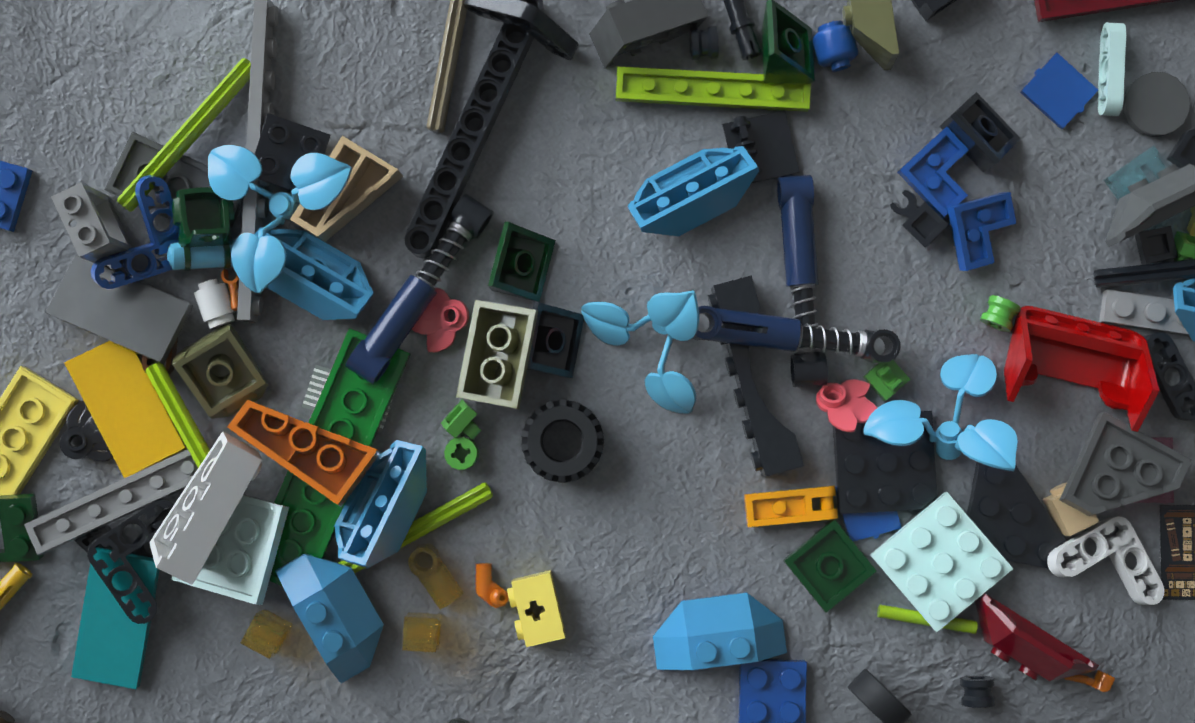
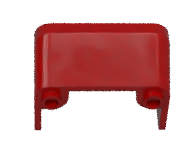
[1004,306,1160,432]

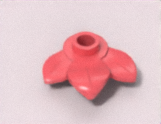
[412,287,469,353]
[816,379,878,432]

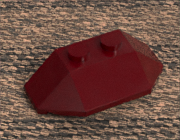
[975,593,1099,681]

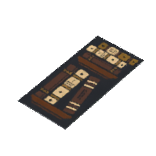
[1160,505,1195,600]

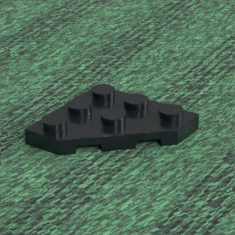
[967,462,1066,569]

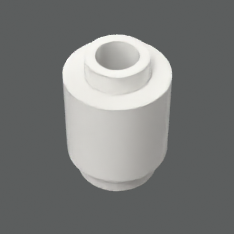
[194,279,235,329]

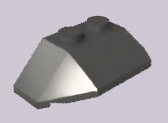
[1105,164,1195,247]

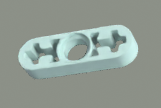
[1098,22,1126,116]

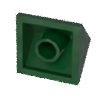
[761,0,815,84]
[488,222,556,302]

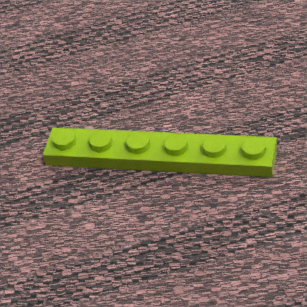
[616,66,811,112]

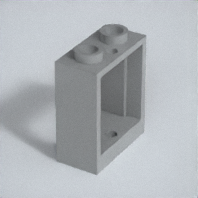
[51,182,132,267]

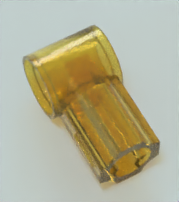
[408,544,464,610]

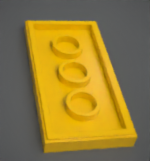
[64,341,186,478]

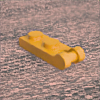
[744,485,838,527]

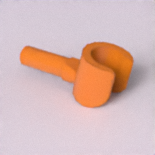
[221,269,239,311]
[1064,670,1115,692]

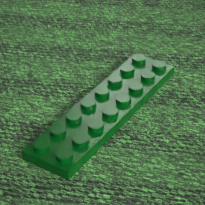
[269,328,411,586]

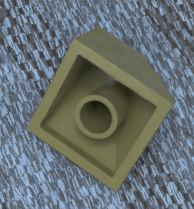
[842,0,899,71]

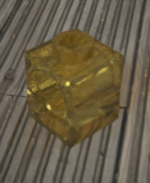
[240,609,293,659]
[402,612,442,652]

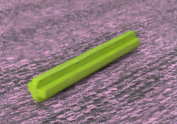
[146,362,210,468]

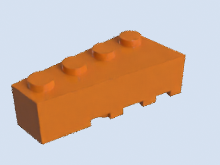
[227,400,380,507]

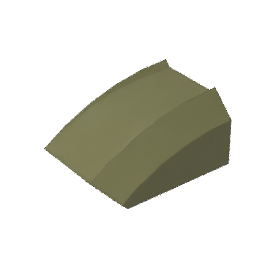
[172,323,268,419]

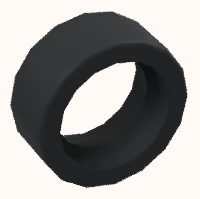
[848,669,912,723]

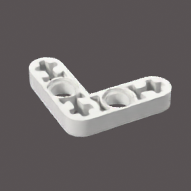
[1047,516,1164,605]

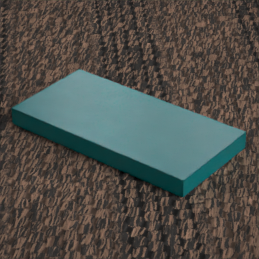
[71,547,160,689]

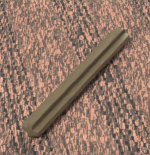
[427,0,467,133]

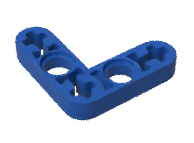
[91,175,180,289]

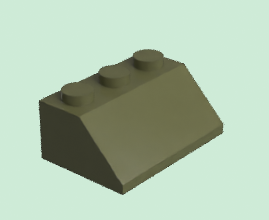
[456,300,538,409]

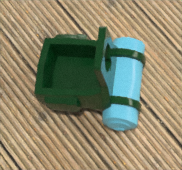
[167,187,236,271]

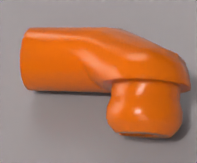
[475,563,509,608]

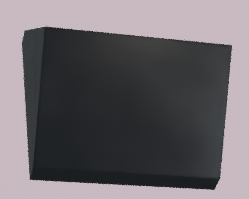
[940,92,1021,173]
[527,302,584,378]

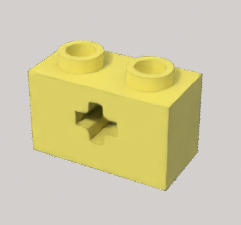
[507,570,566,647]

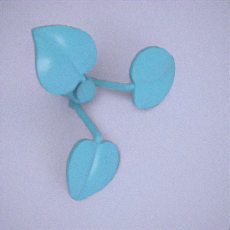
[208,145,352,293]
[581,290,699,414]
[863,354,1018,471]

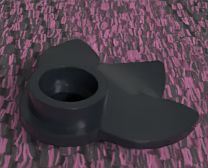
[59,401,113,462]

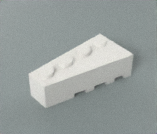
[149,431,262,585]

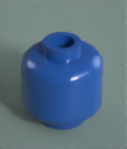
[813,20,858,72]

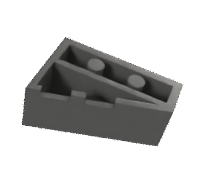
[589,0,708,68]

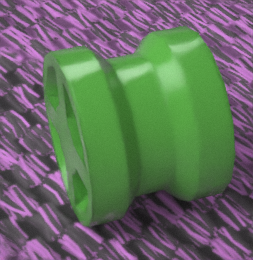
[980,295,1021,332]
[444,437,479,470]

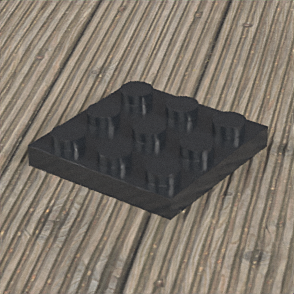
[833,411,937,514]

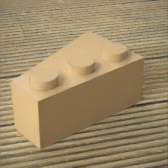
[290,136,403,242]

